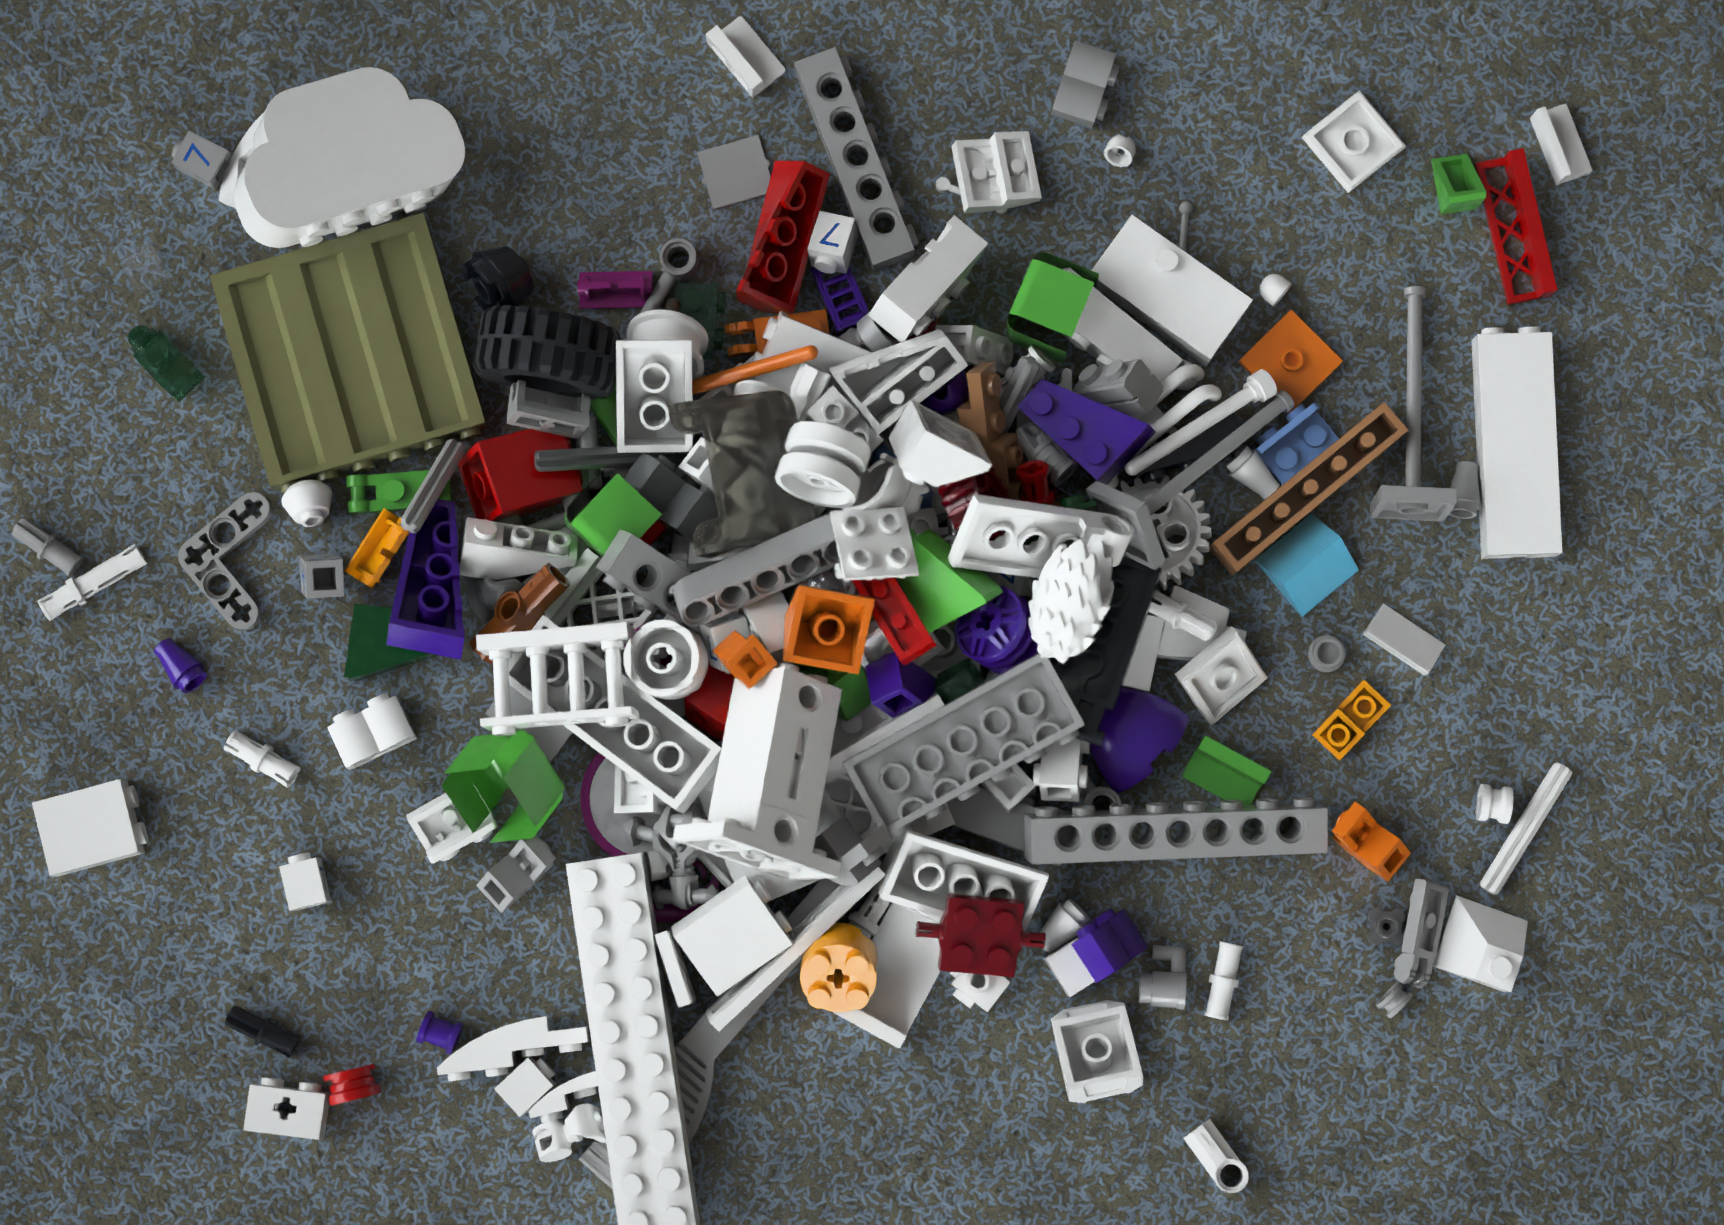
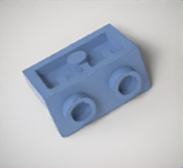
[1256,402,1339,486]

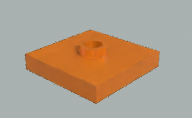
[1238,310,1343,413]

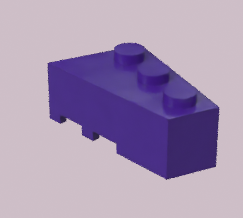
[1017,379,1156,485]

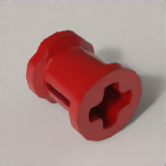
[1016,460,1055,505]

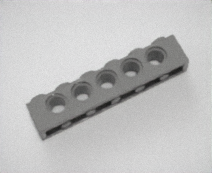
[794,47,918,272]
[596,530,792,664]

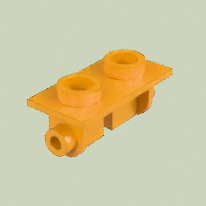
[344,508,409,589]

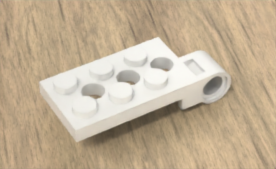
[948,494,1134,578]

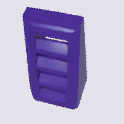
[810,267,869,336]

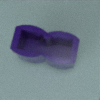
[1071,908,1149,983]

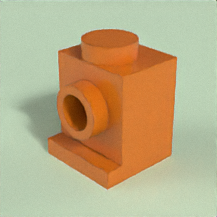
[712,630,778,689]

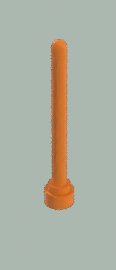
[692,345,818,395]

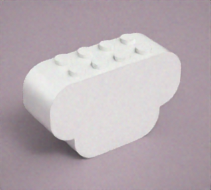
[234,67,465,248]

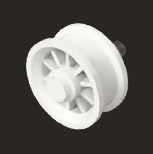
[627,298,709,380]

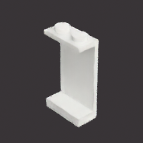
[751,311,874,429]
[833,902,941,1049]

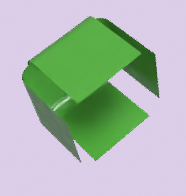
[1007,252,1099,364]
[564,465,662,559]
[441,730,565,843]

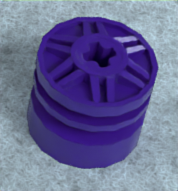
[955,586,1050,675]

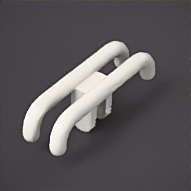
[1108,364,1222,488]

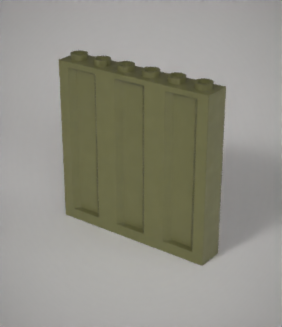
[210,212,489,494]

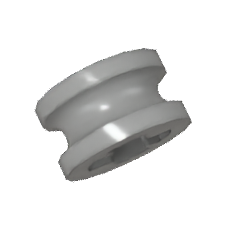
[1376,982,1413,1019]

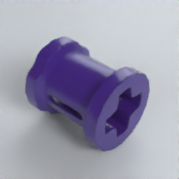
[416,1010,464,1055]

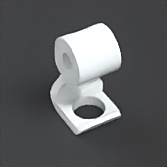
[532,1104,606,1162]

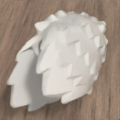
[1028,539,1114,664]

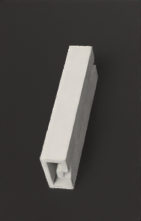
[1472,327,1562,559]

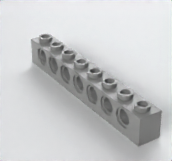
[1024,797,1328,865]

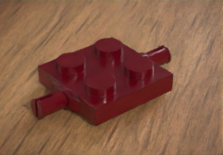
[915,893,1046,977]

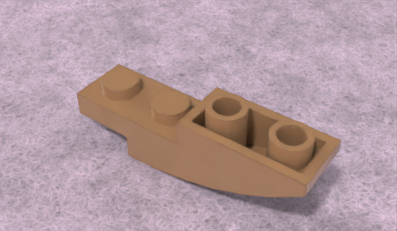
[957,361,1024,501]

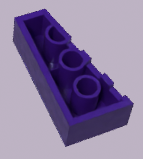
[386,499,465,659]

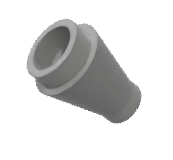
[1449,461,1481,519]

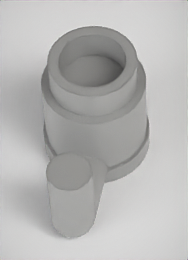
[1139,945,1187,1010]

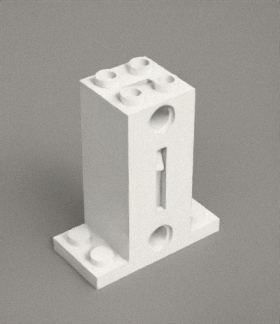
[672,663,842,880]

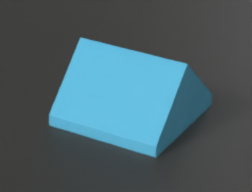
[1254,513,1359,617]

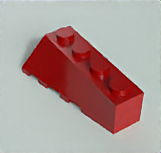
[736,161,830,314]

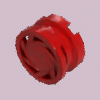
[323,1063,382,1106]

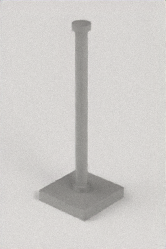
[1369,286,1457,522]
[1086,390,1294,570]

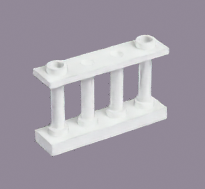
[476,622,639,736]

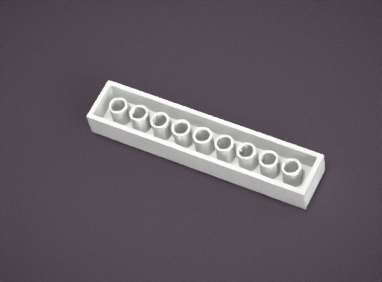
[566,852,701,1225]

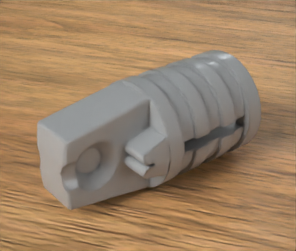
[1016,421,1079,487]

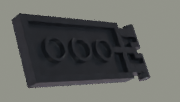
[1050,556,1162,746]

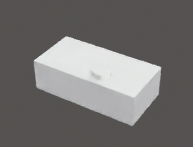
[1091,215,1253,366]

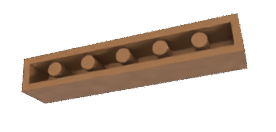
[1210,402,1409,576]

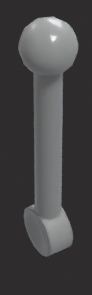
[1179,201,1193,252]

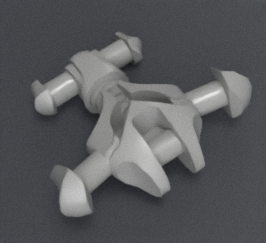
[623,803,720,910]

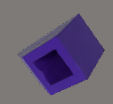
[865,651,940,718]

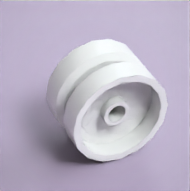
[775,421,871,508]

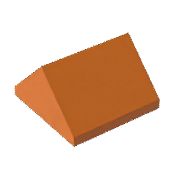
[783,584,875,675]

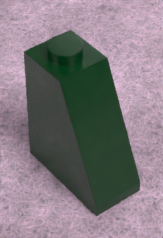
[344,603,439,681]

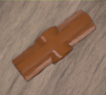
[469,563,570,665]

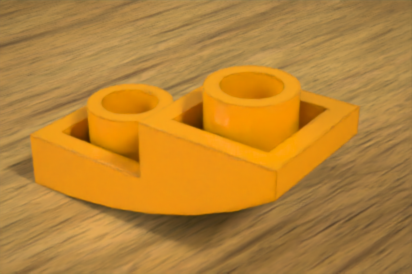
[1312,679,1392,761]

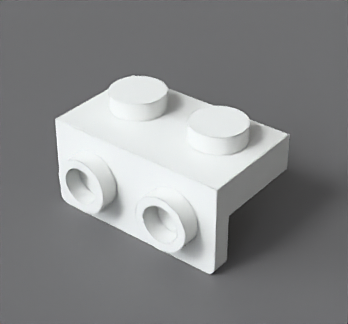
[406,783,497,864]

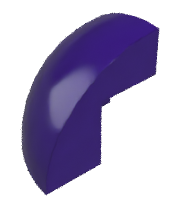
[1090,688,1189,794]

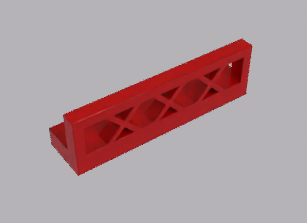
[1474,148,1558,305]

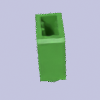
[897,528,1003,633]

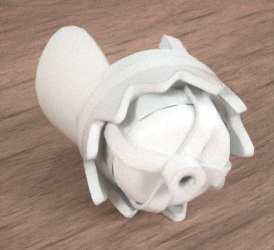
[841,453,930,526]

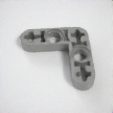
[178,492,272,631]

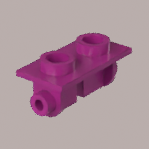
[577,271,653,309]

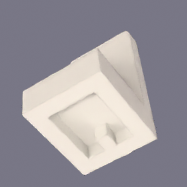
[935,325,1013,375]

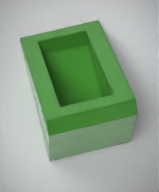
[1431,154,1486,215]

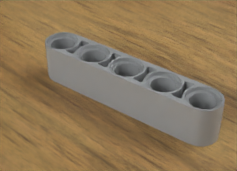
[673,514,840,626]

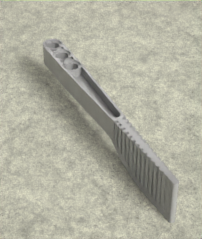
[578,878,840,1190]

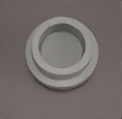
[1308,635,1346,673]

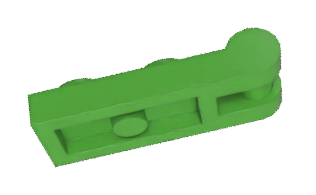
[346,470,452,515]

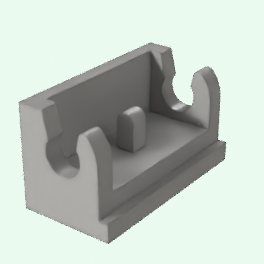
[506,380,590,439]

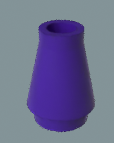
[154,638,207,693]

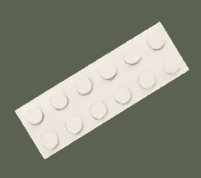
[508,615,721,814]

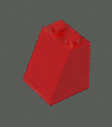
[458,429,583,522]

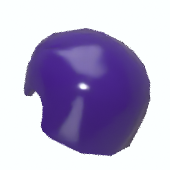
[920,369,969,416]

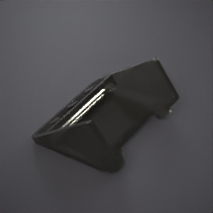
[668,390,817,559]

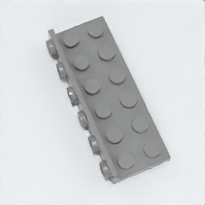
[842,653,1085,839]

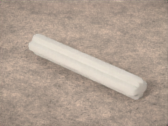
[1480,762,1572,895]

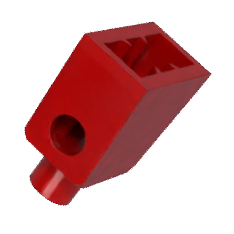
[684,660,735,742]

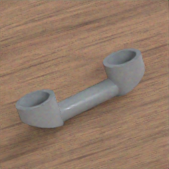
[498,490,592,531]

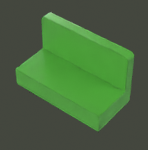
[1182,735,1272,805]

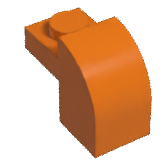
[1332,802,1411,882]

